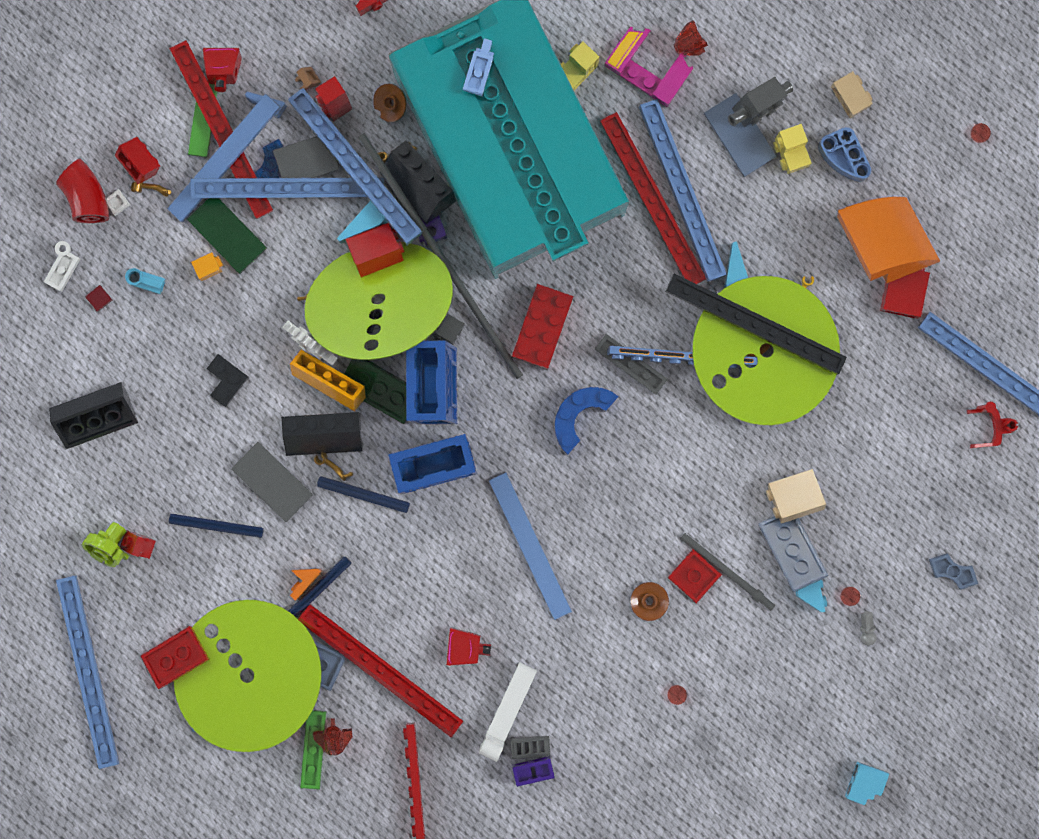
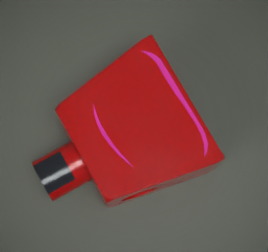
[203,48,242,92]
[446,627,491,666]

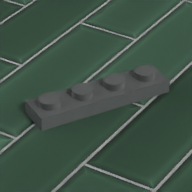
[595,334,668,395]

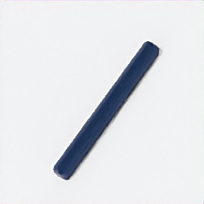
[317,476,410,513]
[169,514,264,538]
[288,557,351,617]

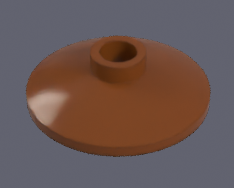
[373,83,407,122]
[630,582,669,621]

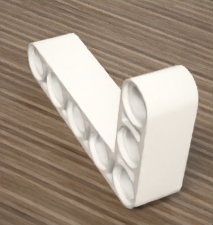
[479,662,537,762]

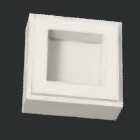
[106,189,130,216]

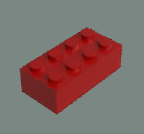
[512,284,574,370]

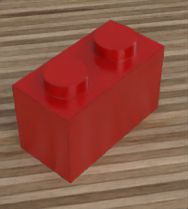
[114,137,160,185]

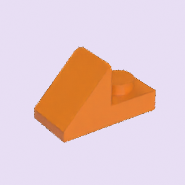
[290,568,323,601]

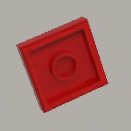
[667,549,722,604]

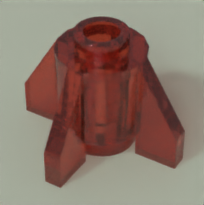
[673,20,708,56]
[313,718,353,756]

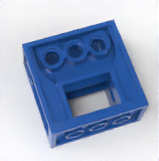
[406,341,458,424]
[388,434,477,494]

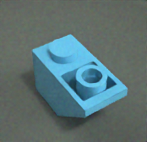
[795,580,827,612]

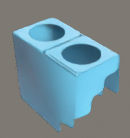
[845,762,889,805]

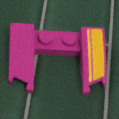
[604,27,693,107]

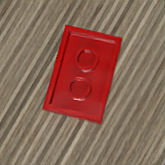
[141,626,210,689]

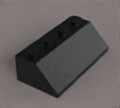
[380,140,456,224]
[49,382,138,449]
[281,412,362,456]

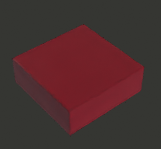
[85,285,113,312]

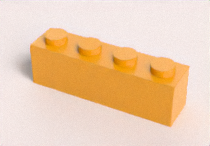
[290,350,366,412]

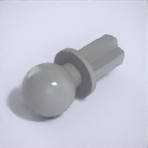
[860,611,876,646]

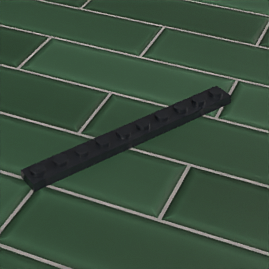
[665,273,847,375]

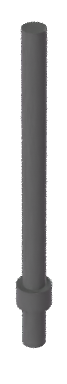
[680,533,775,611]

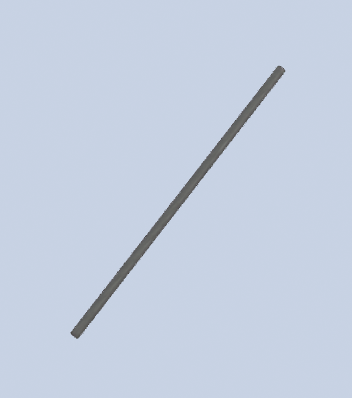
[358,133,523,379]

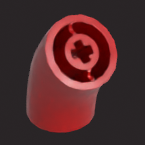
[56,159,109,224]

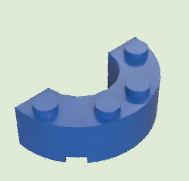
[554,387,619,455]

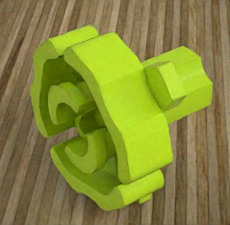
[81,522,130,567]

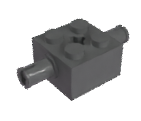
[728,77,793,127]

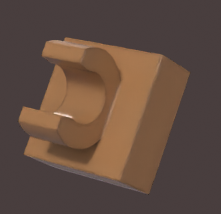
[295,67,322,90]

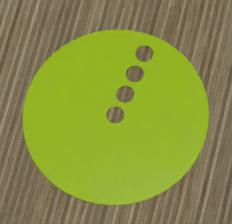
[305,241,453,360]
[693,276,840,425]
[174,600,321,752]

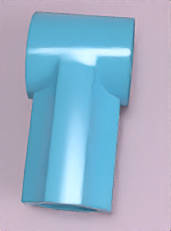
[125,268,166,295]

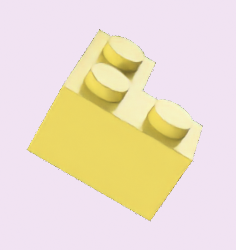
[561,41,600,91]
[773,124,812,174]

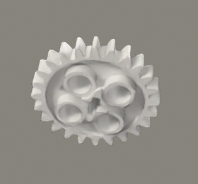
[282,321,338,365]

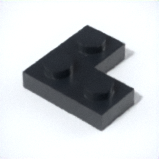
[206,354,249,407]

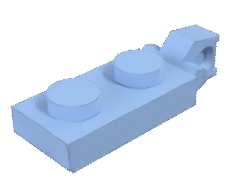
[463,39,494,96]

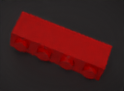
[315,76,352,121]

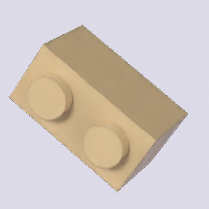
[831,71,873,119]

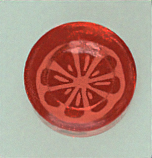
[970,123,991,143]
[840,587,860,606]
[667,685,687,705]

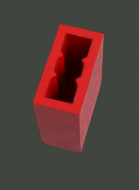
[345,223,404,277]
[880,268,930,319]

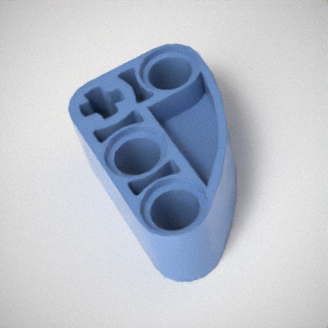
[818,127,871,182]

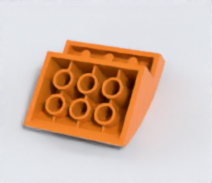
[837,196,940,284]

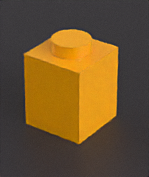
[191,252,223,281]

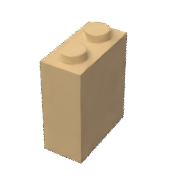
[766,469,826,524]

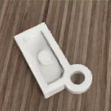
[44,241,80,292]

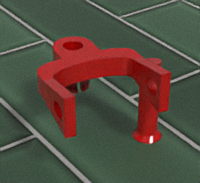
[967,401,1018,448]

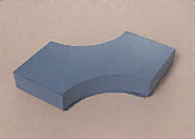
[929,553,978,590]

